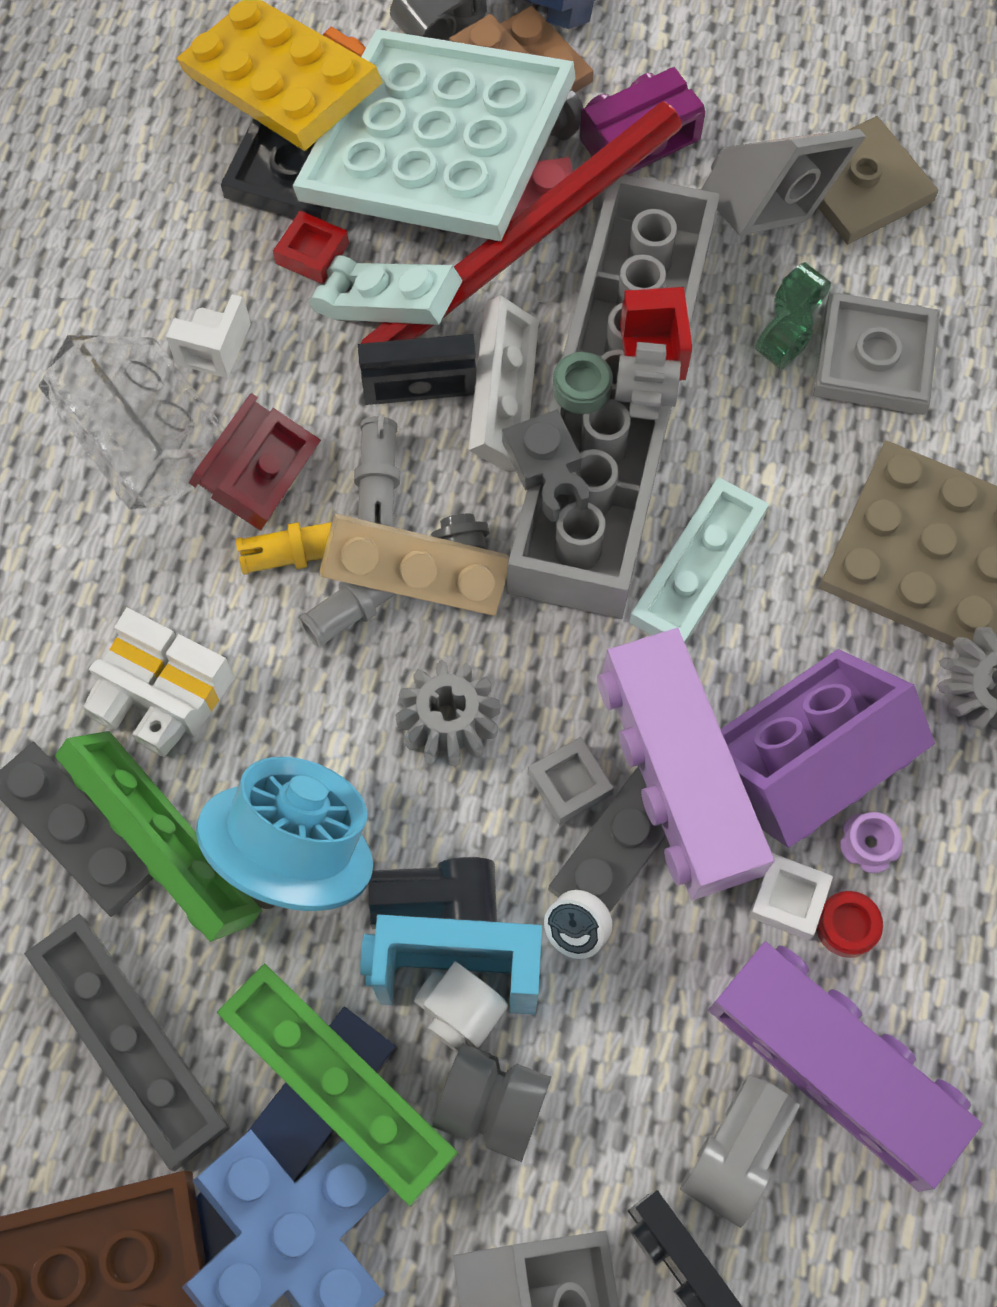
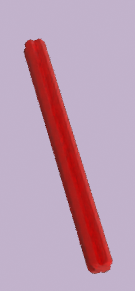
[361,102,682,344]

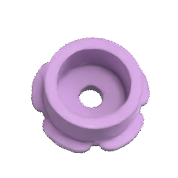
[840,812,903,873]

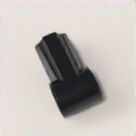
[368,857,497,929]

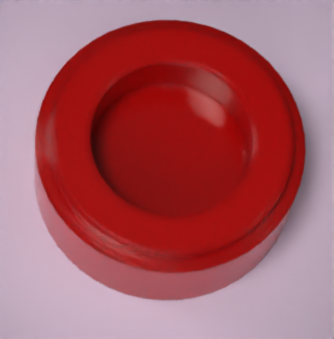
[816,891,883,958]

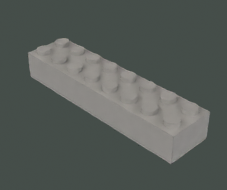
[507,174,720,619]

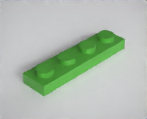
[55,731,263,942]
[216,963,459,1207]

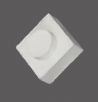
[748,853,833,940]

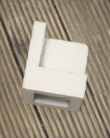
[166,294,251,378]

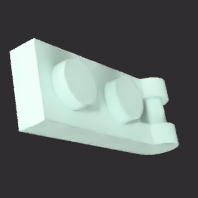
[309,255,463,325]

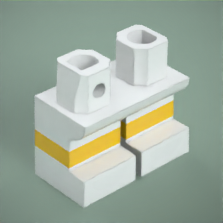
[83,607,235,757]

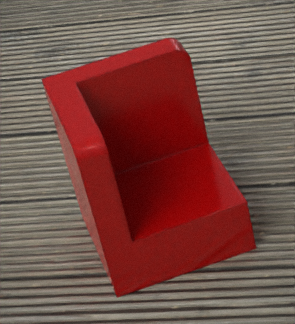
[620,287,692,381]

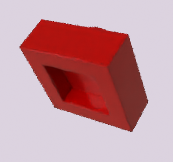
[273,211,349,284]

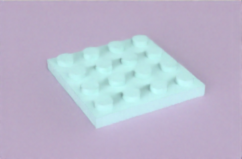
[293,29,576,241]

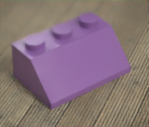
[721,649,935,848]

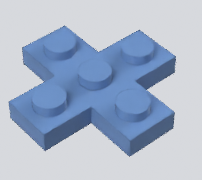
[182,1130,390,1307]

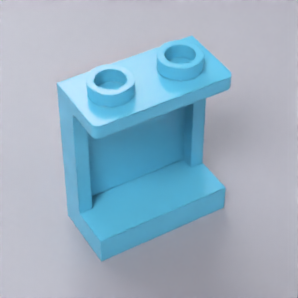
[360,915,542,1015]

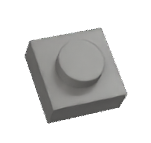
[527,737,614,825]

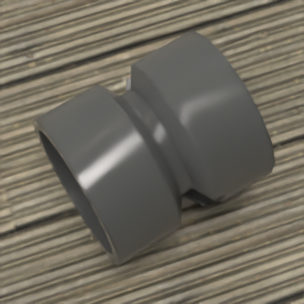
[432,1043,552,1162]

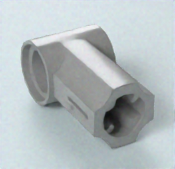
[680,1074,800,1228]

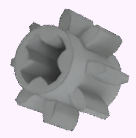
[615,342,681,420]

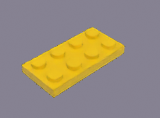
[176,0,383,151]

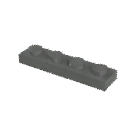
[24,913,230,1172]

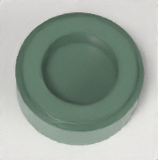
[553,352,613,414]

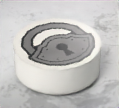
[544,890,612,959]

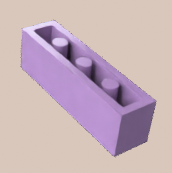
[597,627,775,901]

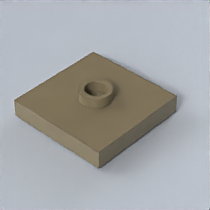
[818,115,939,245]

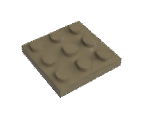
[818,440,997,647]

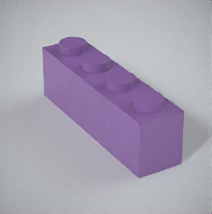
[708,941,983,1192]

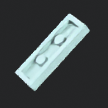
[629,477,769,645]

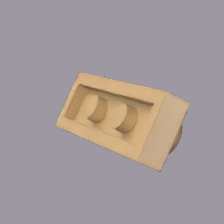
[320,513,509,616]

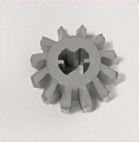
[937,627,997,730]
[395,660,500,767]

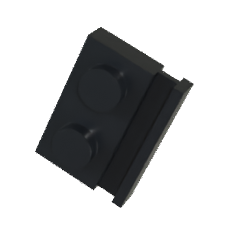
[358,334,476,405]
[628,1190,742,1307]

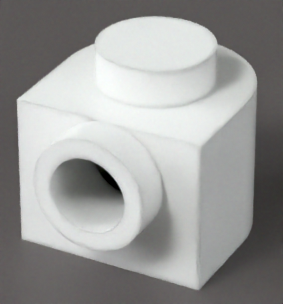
[414,961,509,1052]

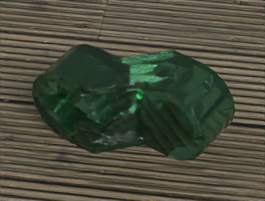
[755,262,832,370]

